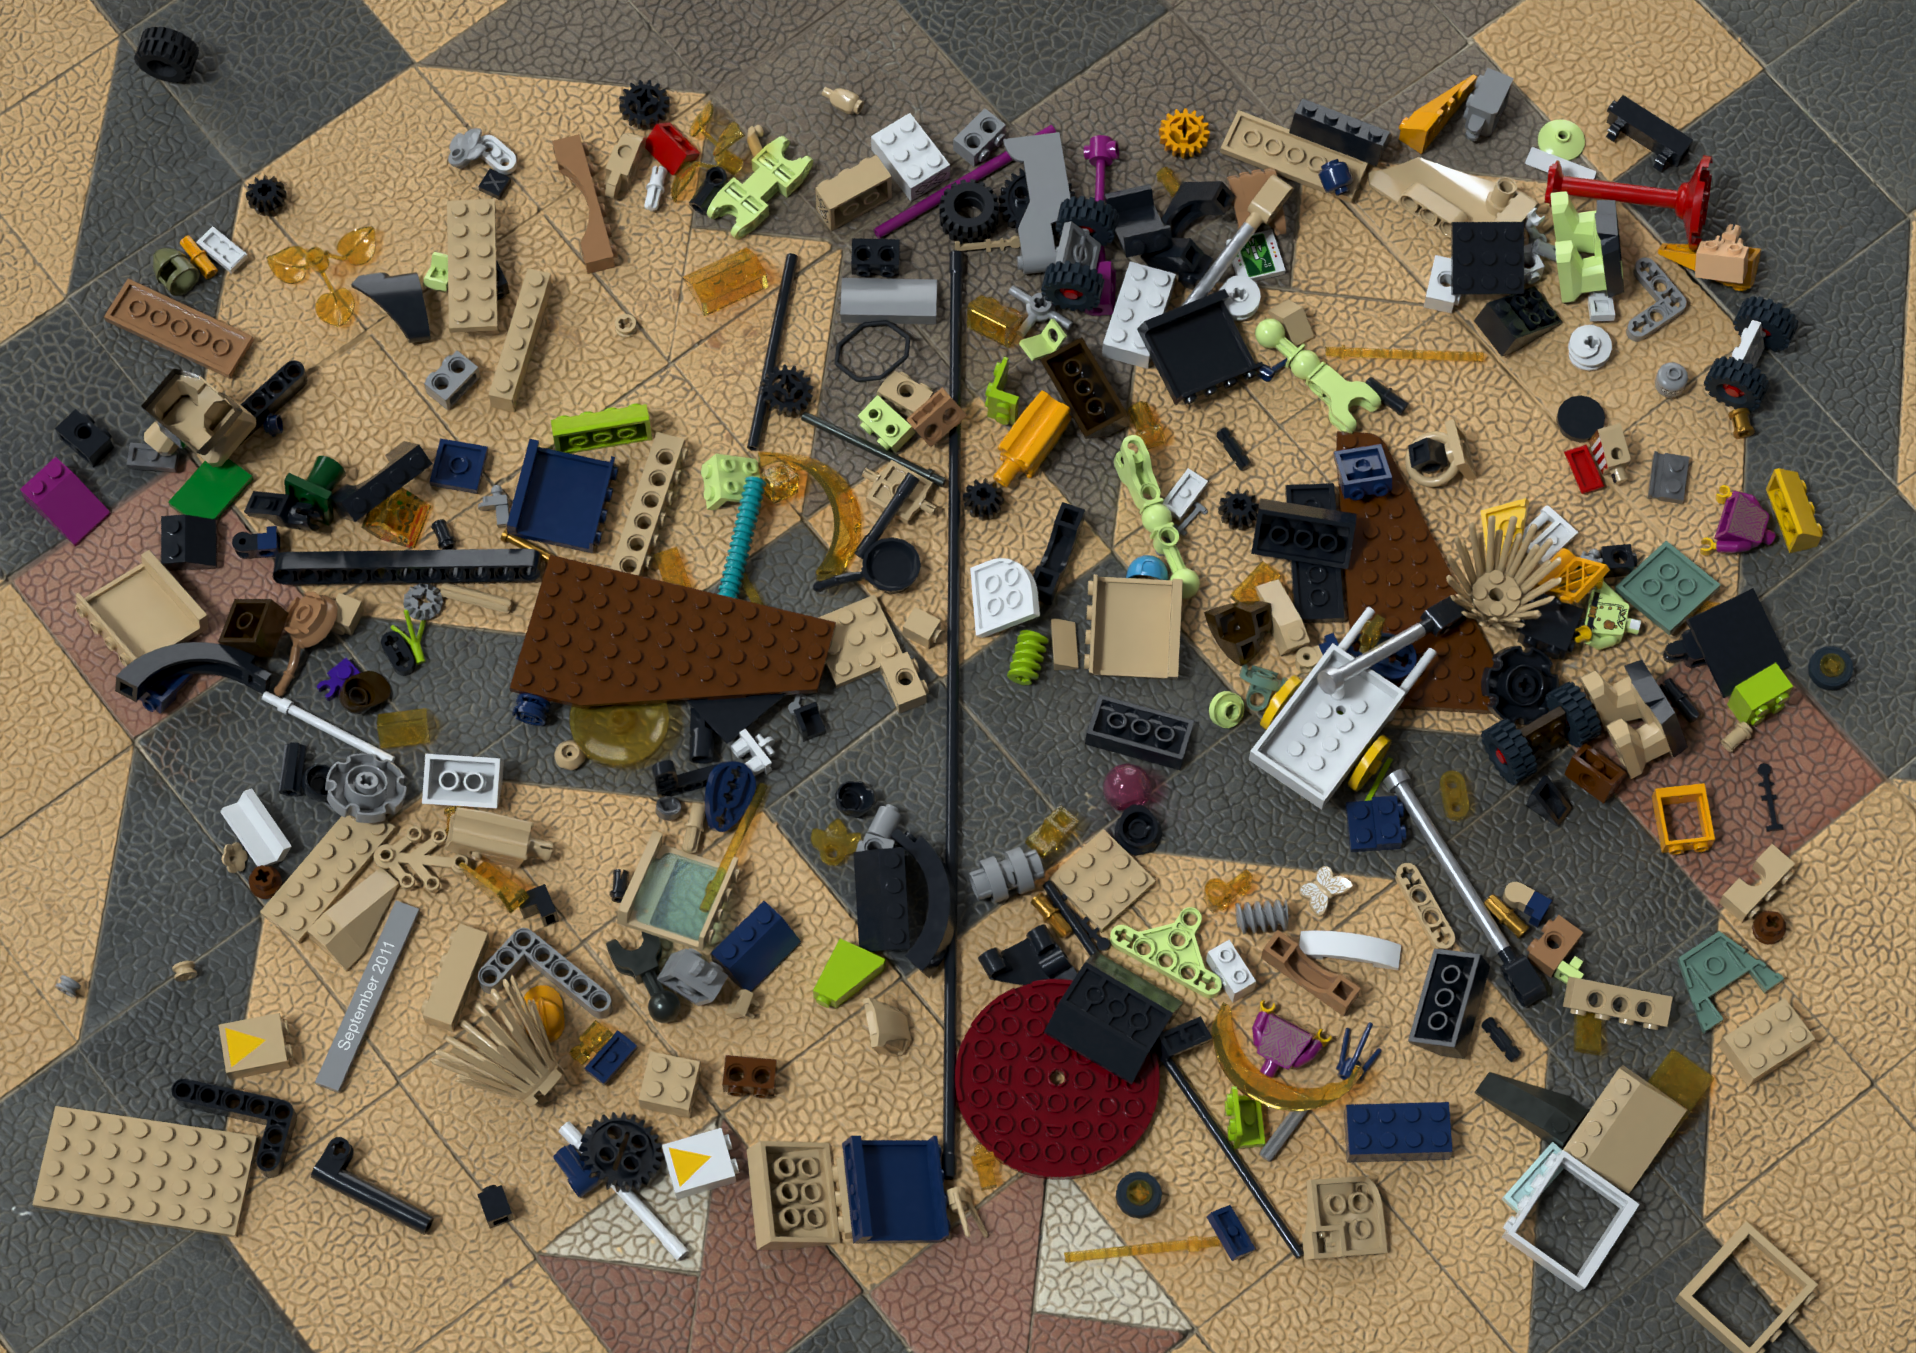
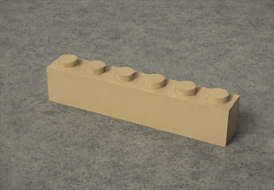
[489,268,553,412]

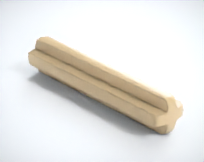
[440,583,512,613]

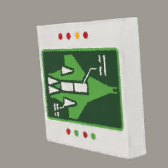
[1226,229,1286,281]

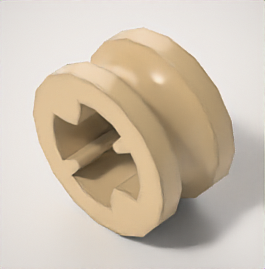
[615,314,637,338]
[172,961,197,982]

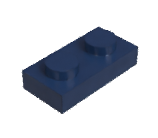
[584,1030,638,1086]
[1207,1205,1256,1261]

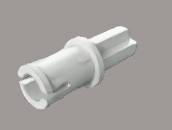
[644,166,667,212]

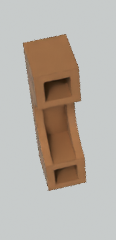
[1261,930,1361,1017]

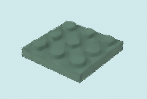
[1615,541,1721,636]

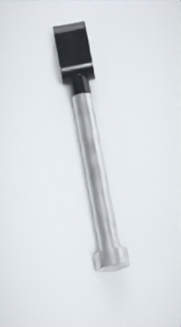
[1317,596,1468,695]

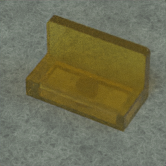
[377,708,430,749]

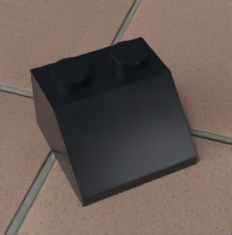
[161,515,217,571]

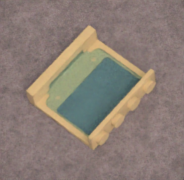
[617,830,741,951]

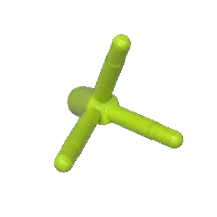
[391,609,426,665]

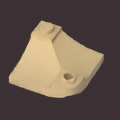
[1302,1176,1388,1260]

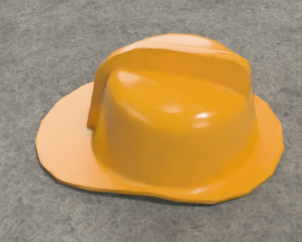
[522,985,565,1043]

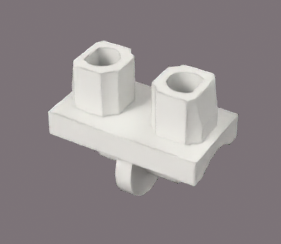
[731,729,775,776]

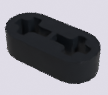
[381,631,415,676]

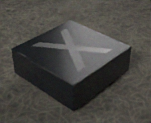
[478,168,511,200]

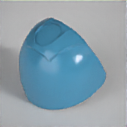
[1126,555,1168,580]

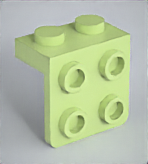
[701,454,763,510]

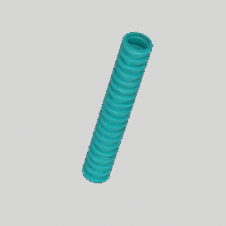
[717,476,767,599]

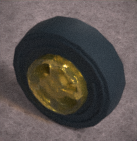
[1808,646,1853,690]
[1116,1171,1162,1219]

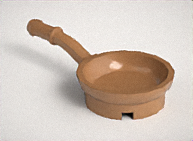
[274,591,338,697]

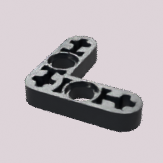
[651,760,718,798]

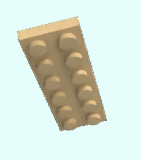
[1220,110,1369,203]
[447,199,498,333]
[260,816,396,944]

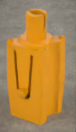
[993,390,1072,488]

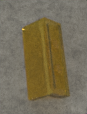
[458,861,529,914]

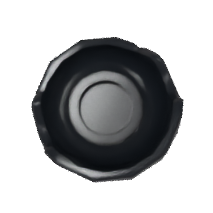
[302,764,330,802]
[835,781,875,818]

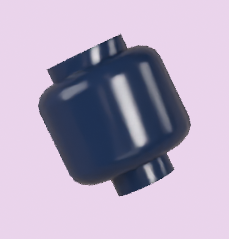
[1318,159,1353,196]

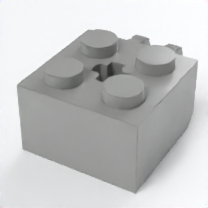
[1463,68,1514,141]
[656,948,728,1006]

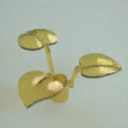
[671,102,745,203]
[266,226,376,327]

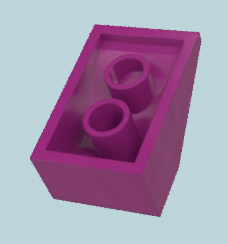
[20,457,111,546]

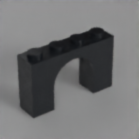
[1140,181,1235,272]
[332,441,433,522]

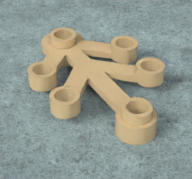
[374,826,472,893]

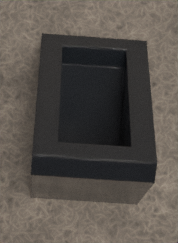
[1526,775,1572,826]

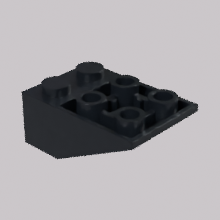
[1474,286,1562,357]

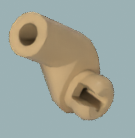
[747,125,764,157]

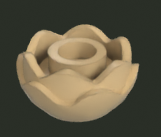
[554,740,586,770]

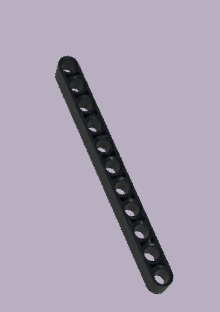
[272,549,541,585]

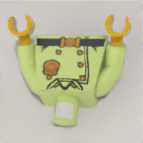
[1575,571,1641,650]

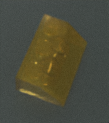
[683,247,768,317]

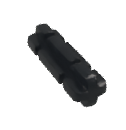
[1217,427,1251,471]
[1481,1017,1521,1062]

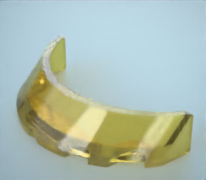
[758,452,861,582]
[1212,1002,1364,1111]

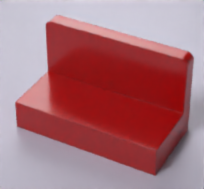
[645,122,700,175]

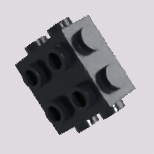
[1516,593,1585,660]

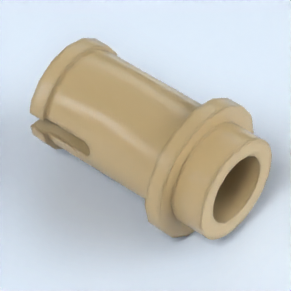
[1721,722,1753,752]

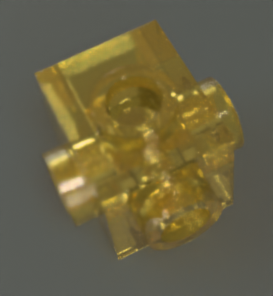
[760,461,799,504]

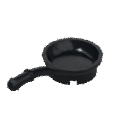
[813,537,921,594]

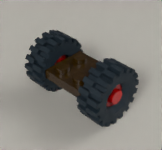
[1481,681,1602,785]

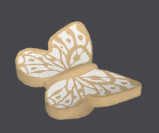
[1299,866,1352,917]

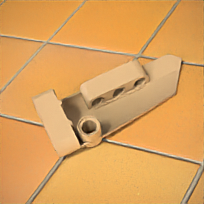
[1368,157,1539,238]

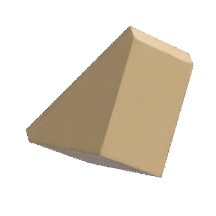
[1268,299,1314,347]

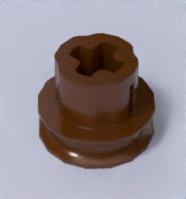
[248,865,282,899]
[1752,911,1786,945]

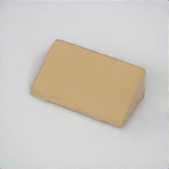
[1051,619,1078,670]

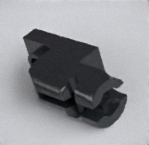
[244,491,324,531]

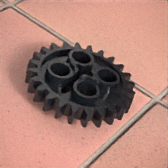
[999,168,1075,235]
[579,1112,663,1193]

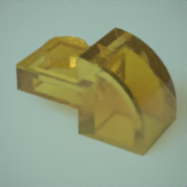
[1025,805,1079,859]

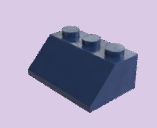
[711,901,801,992]

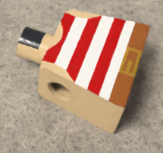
[1588,423,1631,485]

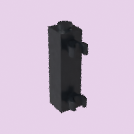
[1606,95,1693,172]

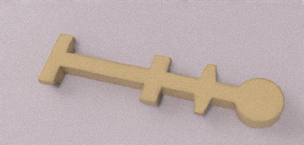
[955,236,1020,252]

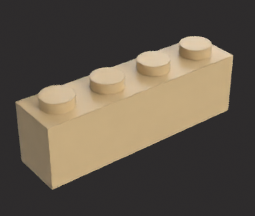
[421,923,490,1032]

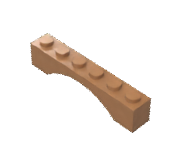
[552,134,618,274]

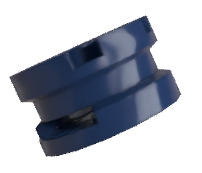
[512,693,551,726]

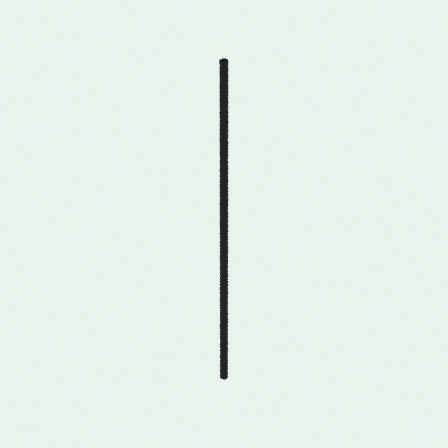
[1042,880,1304,1259]

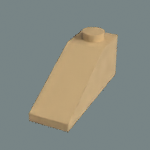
[1255,579,1310,656]

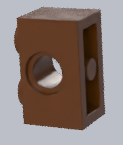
[1564,743,1626,804]

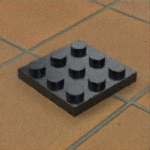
[1451,222,1524,295]

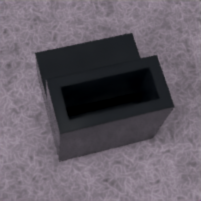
[516,884,559,927]

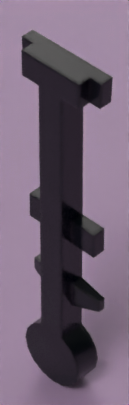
[1757,763,1784,832]
[1053,894,1110,951]

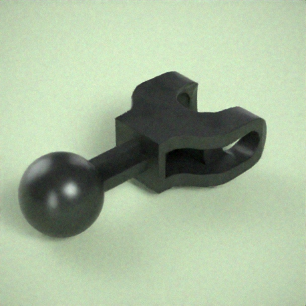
[606,923,681,1023]

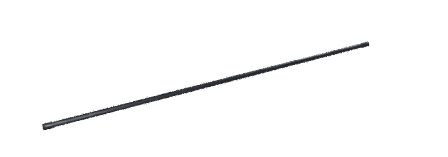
[941,250,964,1180]

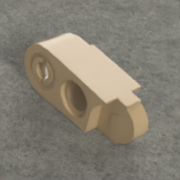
[605,133,646,199]

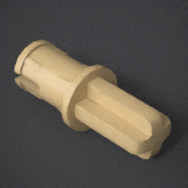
[682,803,705,853]

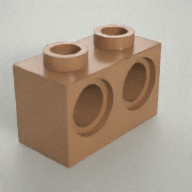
[906,387,967,447]

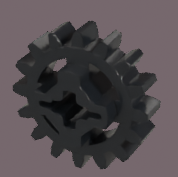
[619,80,670,129]
[760,364,813,417]

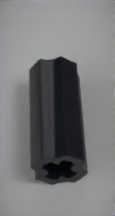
[279,742,307,797]

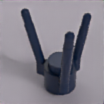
[1336,1022,1382,1084]

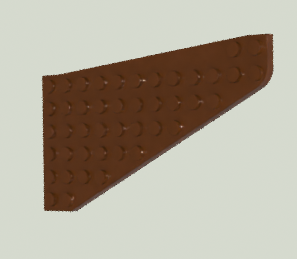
[1336,431,1494,714]

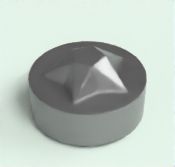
[655,796,681,821]

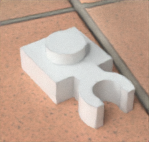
[1588,290,1615,322]

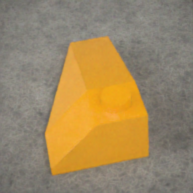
[1658,243,1761,291]

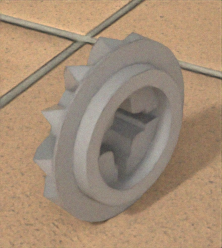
[403,583,443,620]

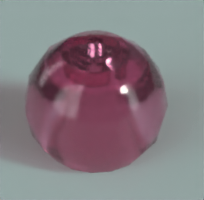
[1102,763,1152,811]

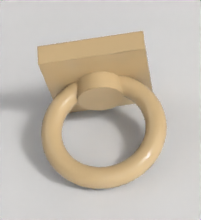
[1405,419,1477,487]

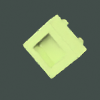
[1554,956,1584,984]

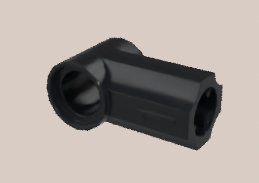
[689,166,728,215]

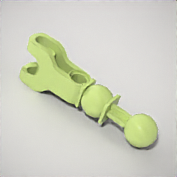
[1255,318,1381,434]

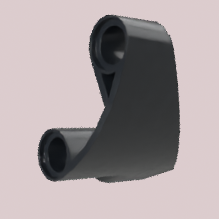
[351,272,431,343]
[978,924,1078,985]

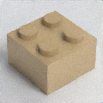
[638,1051,702,1118]

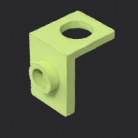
[1019,319,1067,361]

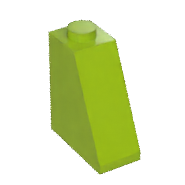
[813,938,886,1008]

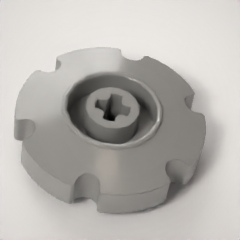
[325,753,407,823]

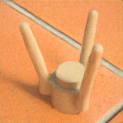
[945,1187,988,1241]

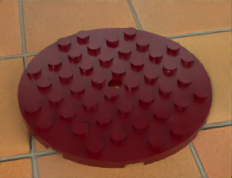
[955,979,1160,1180]

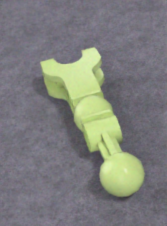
[1114,435,1200,599]

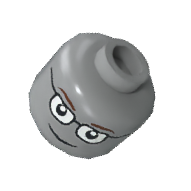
[1655,362,1688,398]

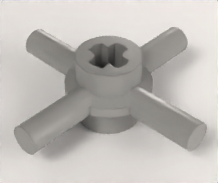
[1008,285,1073,337]

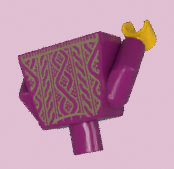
[1700,485,1775,556]
[1252,1000,1332,1078]

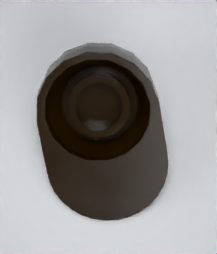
[339,671,391,714]

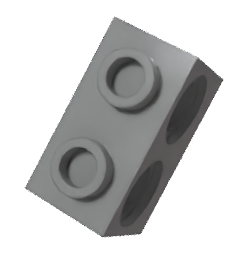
[953,108,1006,167]
[424,351,480,410]

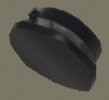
[1114,804,1162,856]

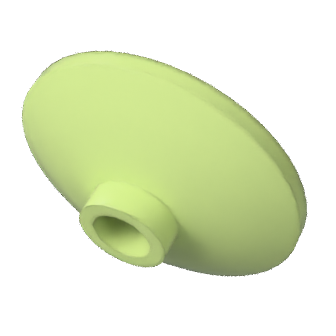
[1538,119,1585,161]

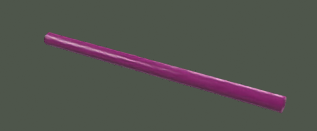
[873,125,1056,239]

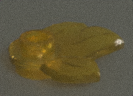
[811,818,861,866]

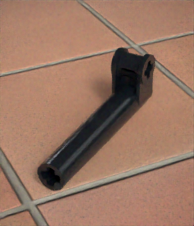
[311,1137,434,1235]

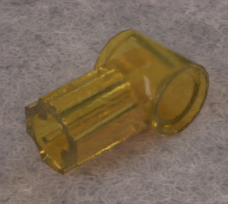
[1128,401,1166,450]

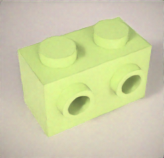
[858,395,916,453]

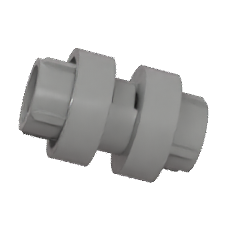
[968,847,1045,903]

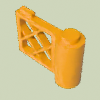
[1529,548,1610,604]

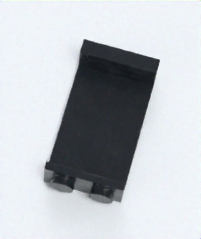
[1104,184,1173,258]

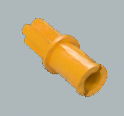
[180,235,218,279]

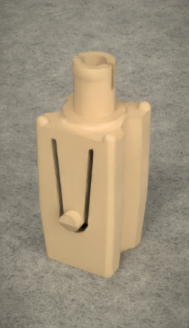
[444,807,553,869]

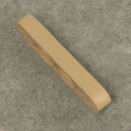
[1395,863,1455,950]

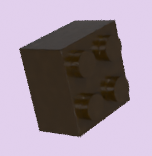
[218,599,289,657]

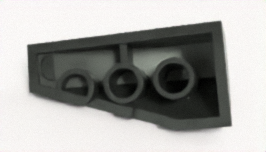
[1475,1072,1588,1149]

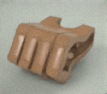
[1227,168,1287,241]

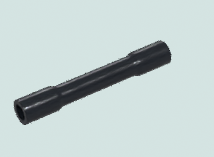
[854,472,920,559]

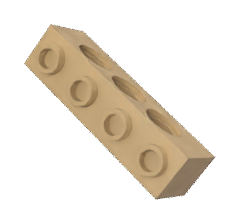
[1563,976,1673,1030]

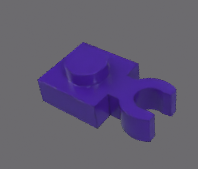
[317,658,360,701]

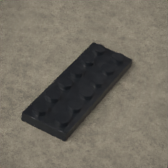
[1285,483,1344,623]

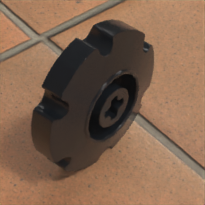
[1481,646,1559,725]

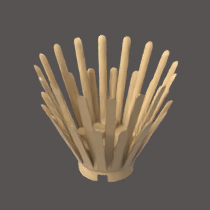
[1446,515,1562,630]
[430,975,564,1107]

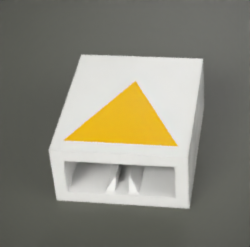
[662,1128,739,1199]

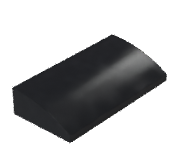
[1085,694,1195,770]

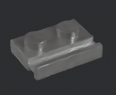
[1647,451,1689,504]

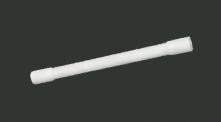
[558,1121,689,1262]

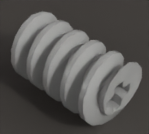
[1235,899,1288,934]

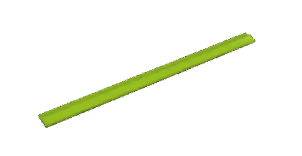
[1365,757,1393,801]

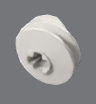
[1219,275,1261,321]
[1568,325,1612,371]

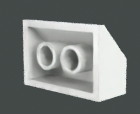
[422,754,504,808]

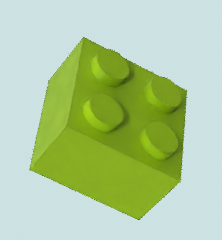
[1727,663,1793,726]

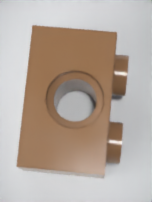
[1527,915,1583,978]

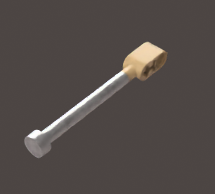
[1181,174,1293,306]

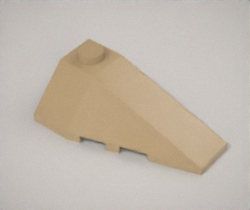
[307,868,400,972]

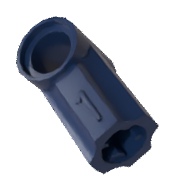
[553,1144,598,1198]

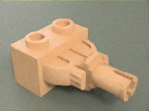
[1695,224,1749,284]

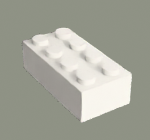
[1102,261,1176,369]

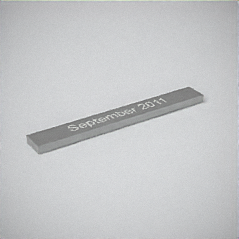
[315,900,420,1093]

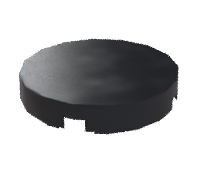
[1556,395,1605,443]

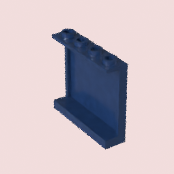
[507,439,619,553]
[842,1136,951,1244]

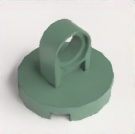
[1239,665,1288,711]

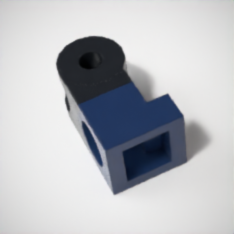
[232,526,280,559]

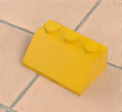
[1766,468,1823,554]

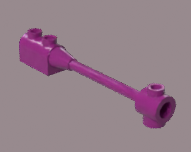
[1084,135,1119,316]

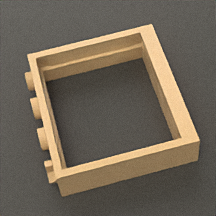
[1675,1221,1818,1353]

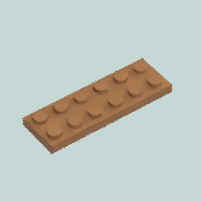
[104,279,254,379]

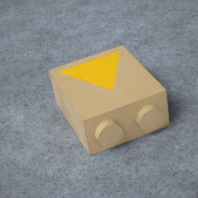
[219,1013,293,1080]

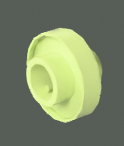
[1209,691,1244,728]

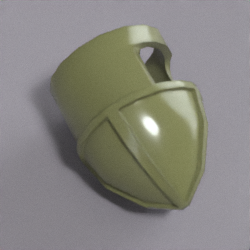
[153,248,199,296]

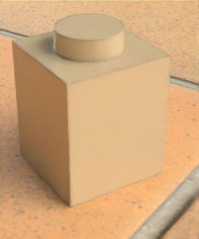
[331,593,364,636]
[903,607,942,649]

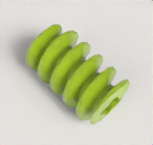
[1007,630,1049,685]

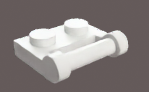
[1522,505,1578,565]

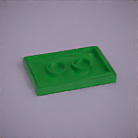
[168,459,253,520]

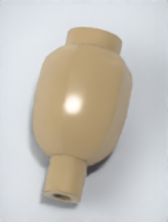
[822,87,864,115]

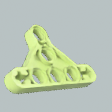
[1110,907,1222,998]

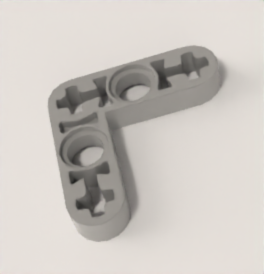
[1626,258,1686,342]

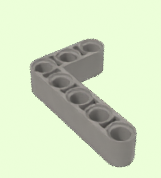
[478,928,613,1019]

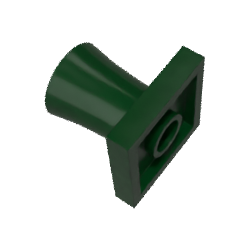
[284,456,346,526]

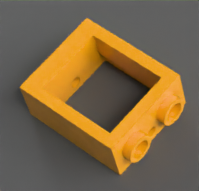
[1651,783,1715,855]

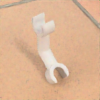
[1524,208,1547,244]

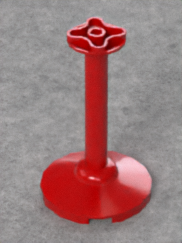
[1544,155,1713,251]

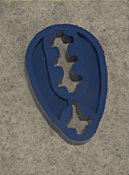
[1346,632,1417,683]
[705,761,756,832]

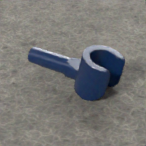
[1258,358,1287,382]

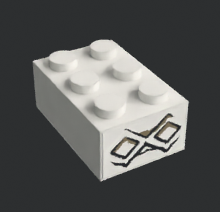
[871,113,950,201]

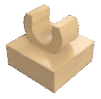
[725,989,759,1019]

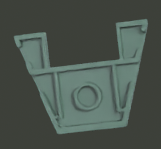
[1677,931,1784,1034]

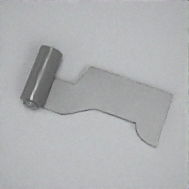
[1003,132,1070,274]

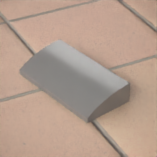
[840,278,937,325]

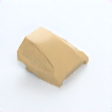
[863,998,911,1057]

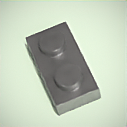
[126,443,180,472]

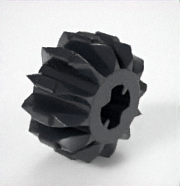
[246,174,287,216]
[963,478,1004,520]
[1218,487,1259,530]

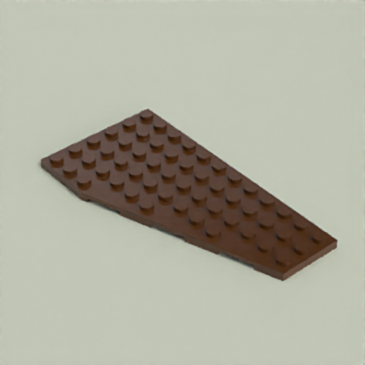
[509,555,836,709]

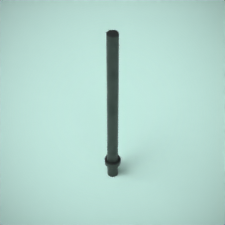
[801,412,946,487]

